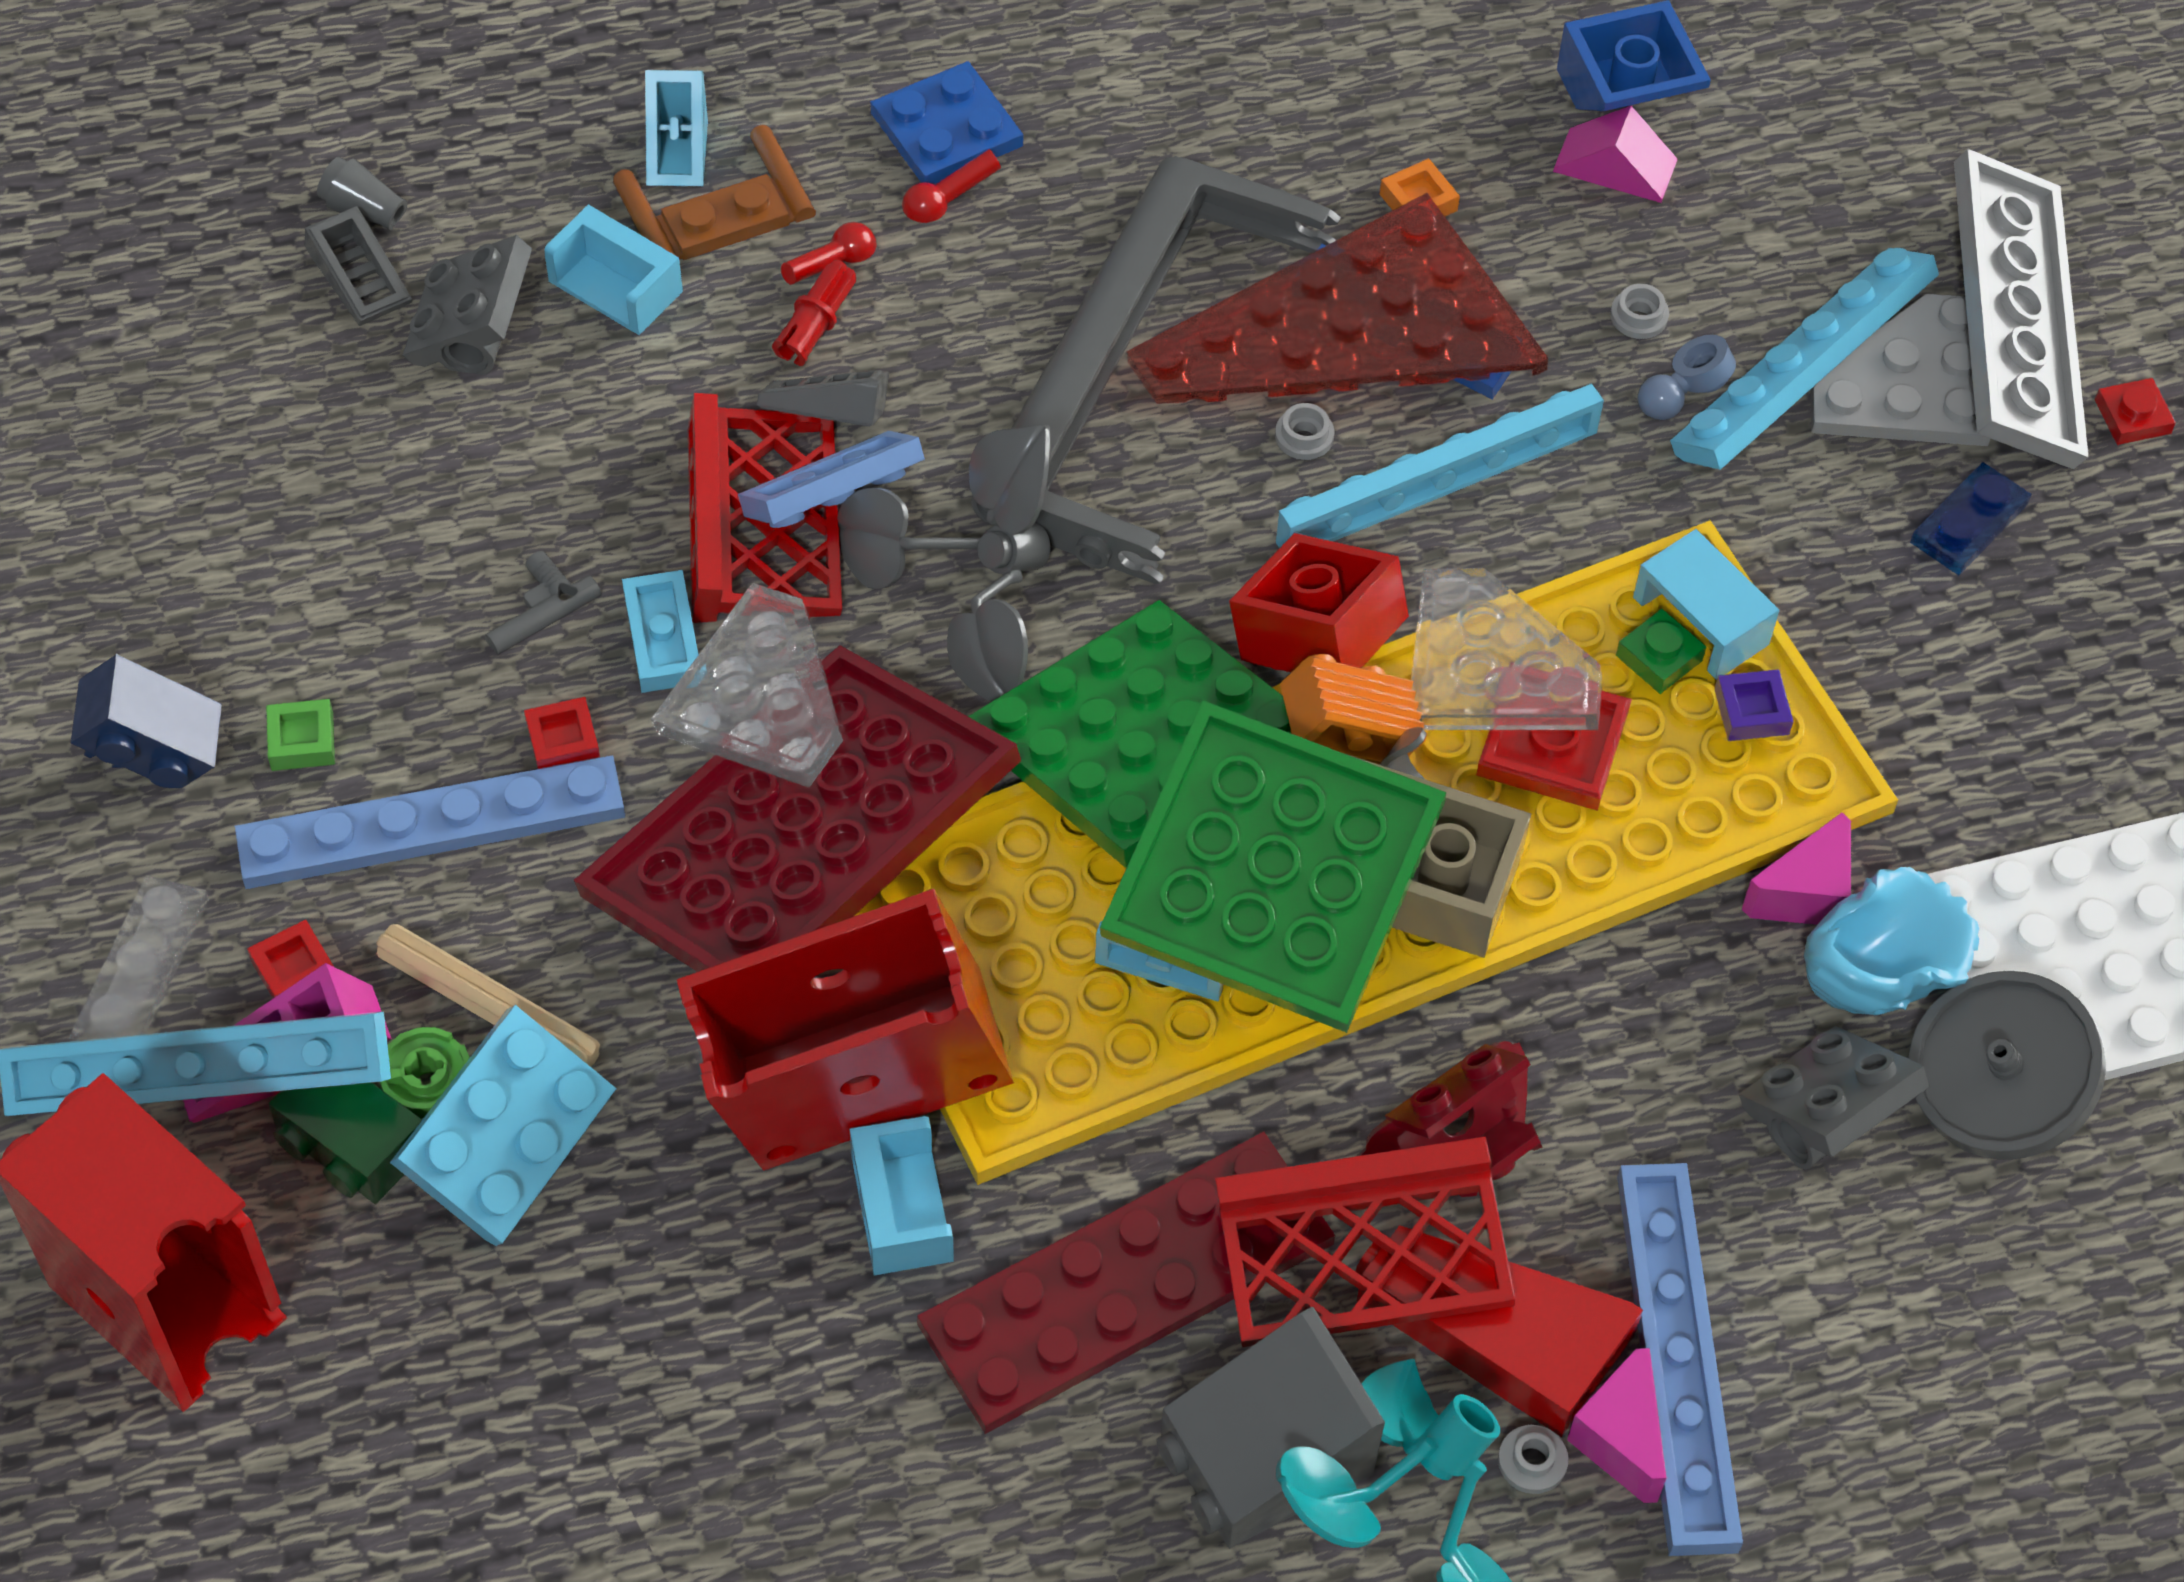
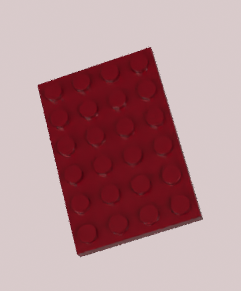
[574,645,1021,972]

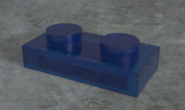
[1910,462,2032,576]

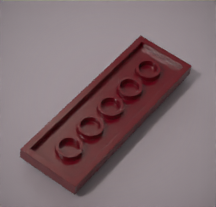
[917,1132,1336,1434]

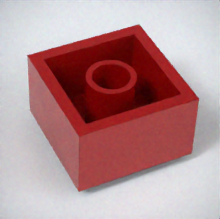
[1229,533,1409,673]

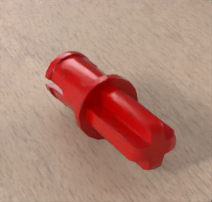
[772,260,857,366]

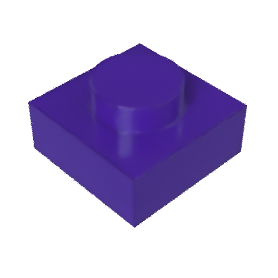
[1714,669,1793,741]

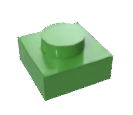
[266,699,335,771]

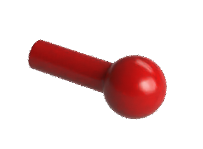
[902,149,1001,223]
[781,222,876,285]

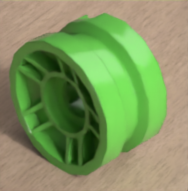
[379,1027,470,1120]

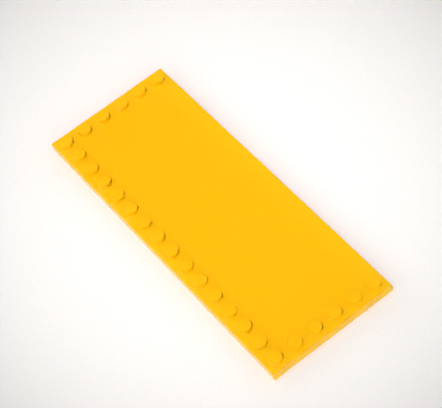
[855,520,1898,1185]

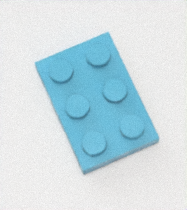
[390,1005,616,1246]

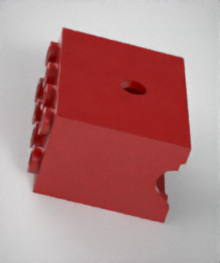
[676,888,1014,1171]
[0,1073,287,1412]

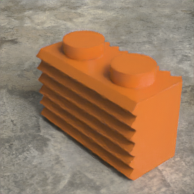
[1280,654,1427,765]

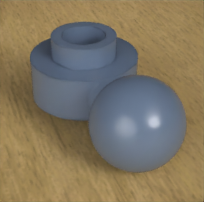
[1638,335,1736,420]

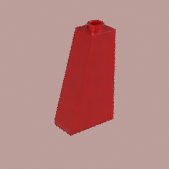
[1355,1225,1643,1437]

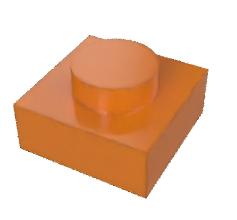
[1379,158,1460,232]

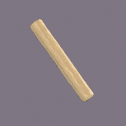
[376,924,600,1067]

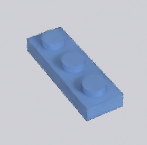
[738,431,925,528]

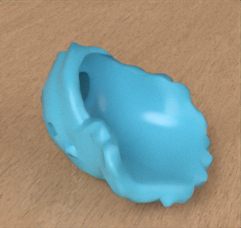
[1804,867,1980,1015]

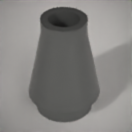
[317,157,407,231]

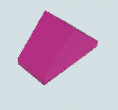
[1553,106,1677,203]
[1741,812,1851,925]
[1567,1348,1667,1503]

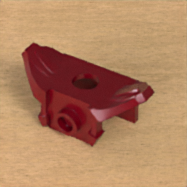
[1357,1041,1543,1197]

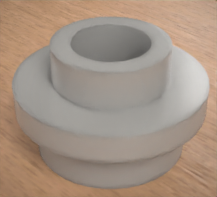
[1610,284,1669,339]
[1275,403,1335,460]
[1498,1425,1568,1494]

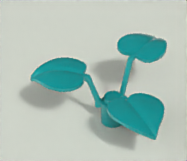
[1276,1359,1512,1582]

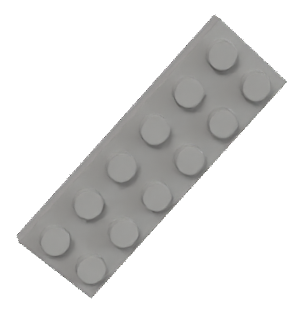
[1954,149,2089,469]

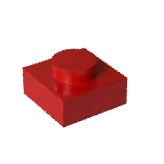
[2095,378,2176,445]
[524,697,600,769]
[247,919,334,998]

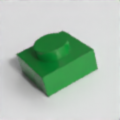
[1616,609,1707,694]

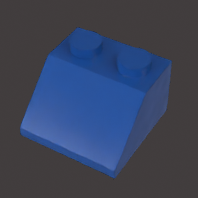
[1557,0,1711,111]

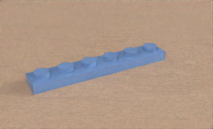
[235,755,625,889]
[1617,1163,1743,1556]

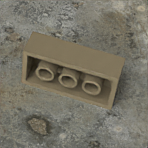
[1349,755,1531,958]

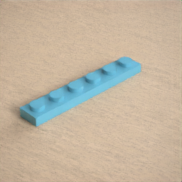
[1670,248,1939,470]
[1276,383,1604,548]
[0,1012,391,1116]

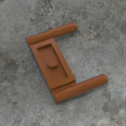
[613,125,816,261]

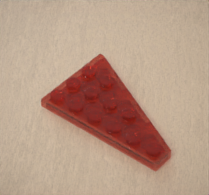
[1126,193,1548,404]

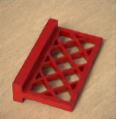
[687,393,842,623]
[1215,1136,1516,1348]

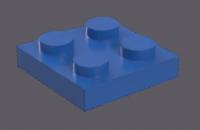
[870,61,1023,184]

